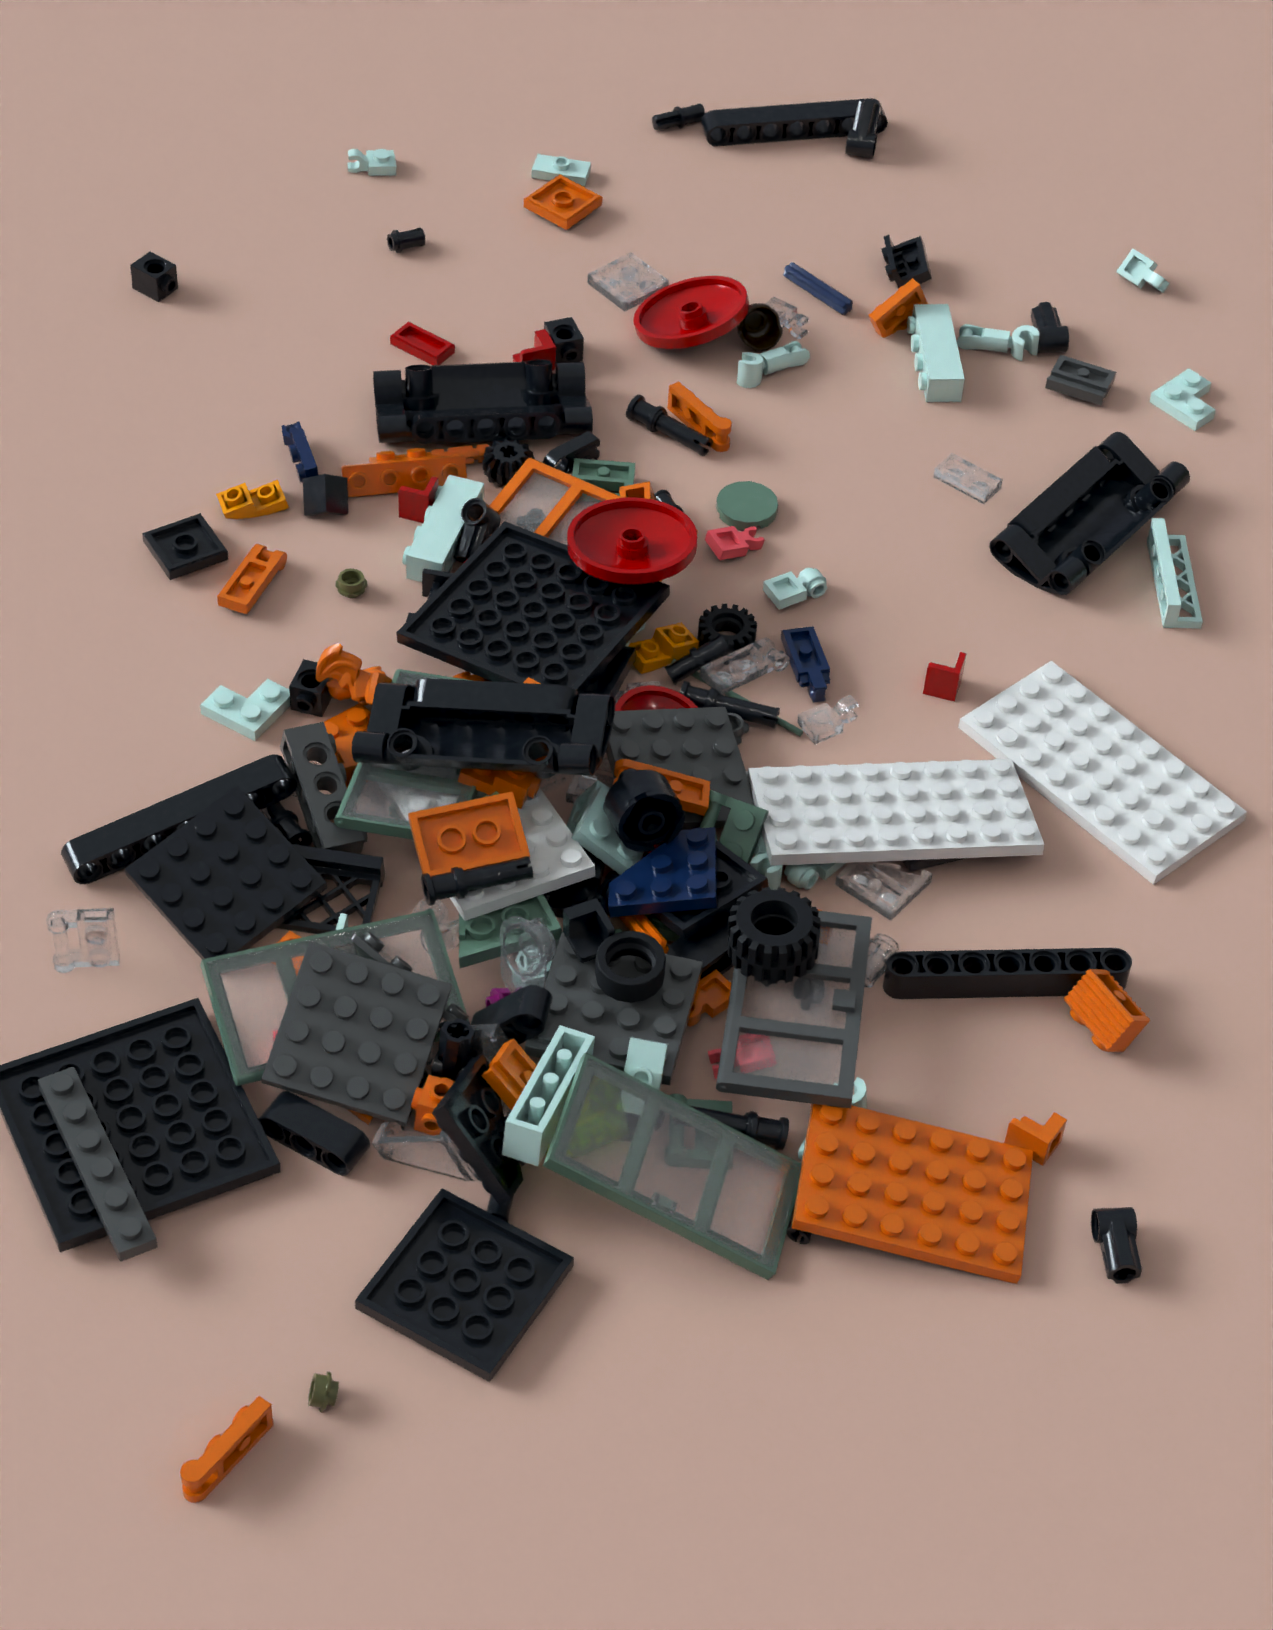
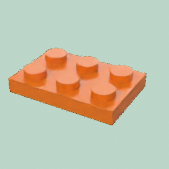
[408,791,530,876]

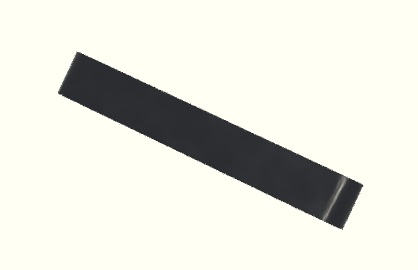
[701,98,888,146]
[61,754,297,884]
[883,948,1132,999]

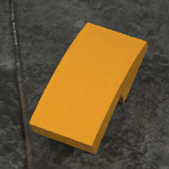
[216,480,289,519]
[629,622,699,674]

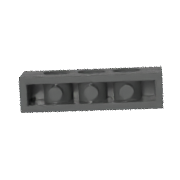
[280,722,368,854]

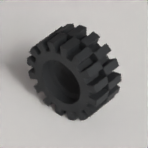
[697,604,757,663]

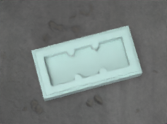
[531,154,591,186]
[617,1037,668,1116]

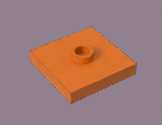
[524,174,603,230]

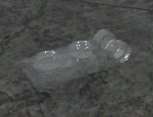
[700,637,790,695]

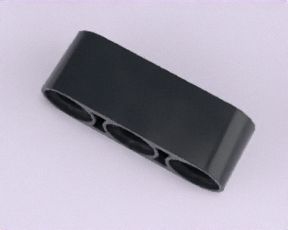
[470,985,553,1060]
[258,1091,371,1176]

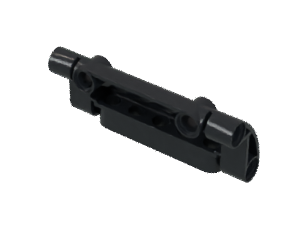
[373,359,593,444]
[989,432,1190,595]
[352,678,615,779]

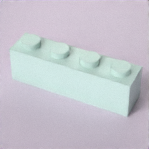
[907,304,965,402]
[402,475,484,582]
[502,1025,595,1166]

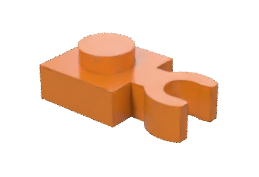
[687,969,732,1027]

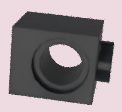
[130,251,178,302]
[544,317,584,367]
[289,659,334,717]

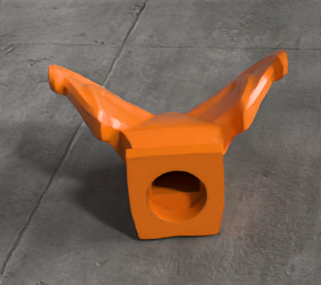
[316,643,392,705]

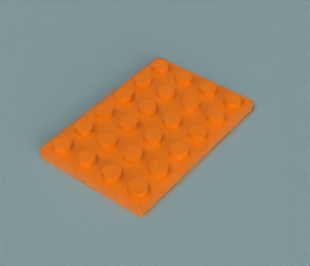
[791,1104,1033,1284]

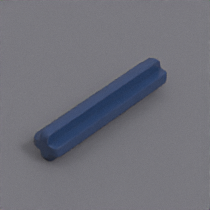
[783,262,853,315]

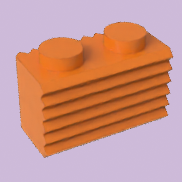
[1064,969,1150,1052]

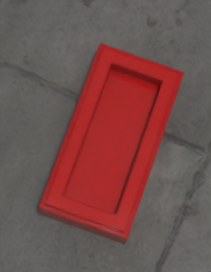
[390,321,455,365]

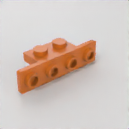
[341,448,467,497]

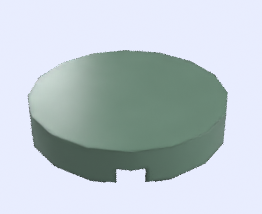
[716,481,778,530]

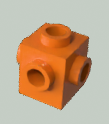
[411,1075,454,1140]

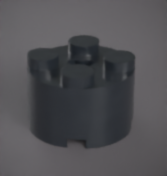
[603,769,685,852]

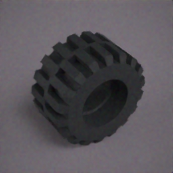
[728,887,821,984]

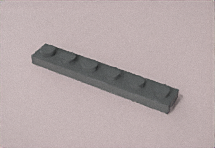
[38,1066,158,1262]

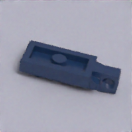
[282,421,318,483]
[781,626,830,703]

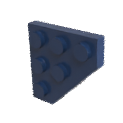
[608,827,717,918]

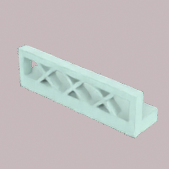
[1147,518,1203,629]

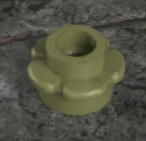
[335,569,367,598]
[308,1371,339,1412]

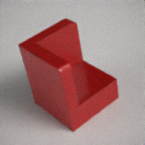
[513,329,556,371]
[398,476,439,523]
[923,652,967,702]

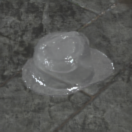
[500,916,556,994]

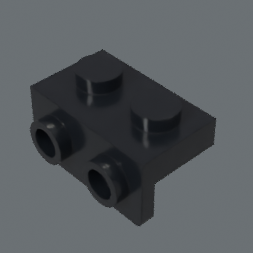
[881,235,932,288]

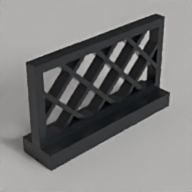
[276,844,385,934]

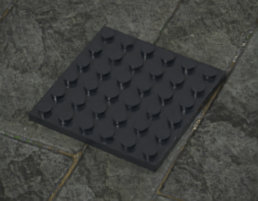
[396,521,670,694]
[0,998,281,1253]

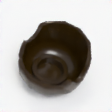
[737,303,783,351]

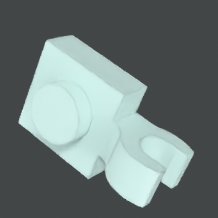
[347,149,397,176]
[1116,248,1170,293]

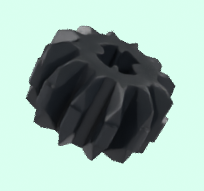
[482,438,535,487]

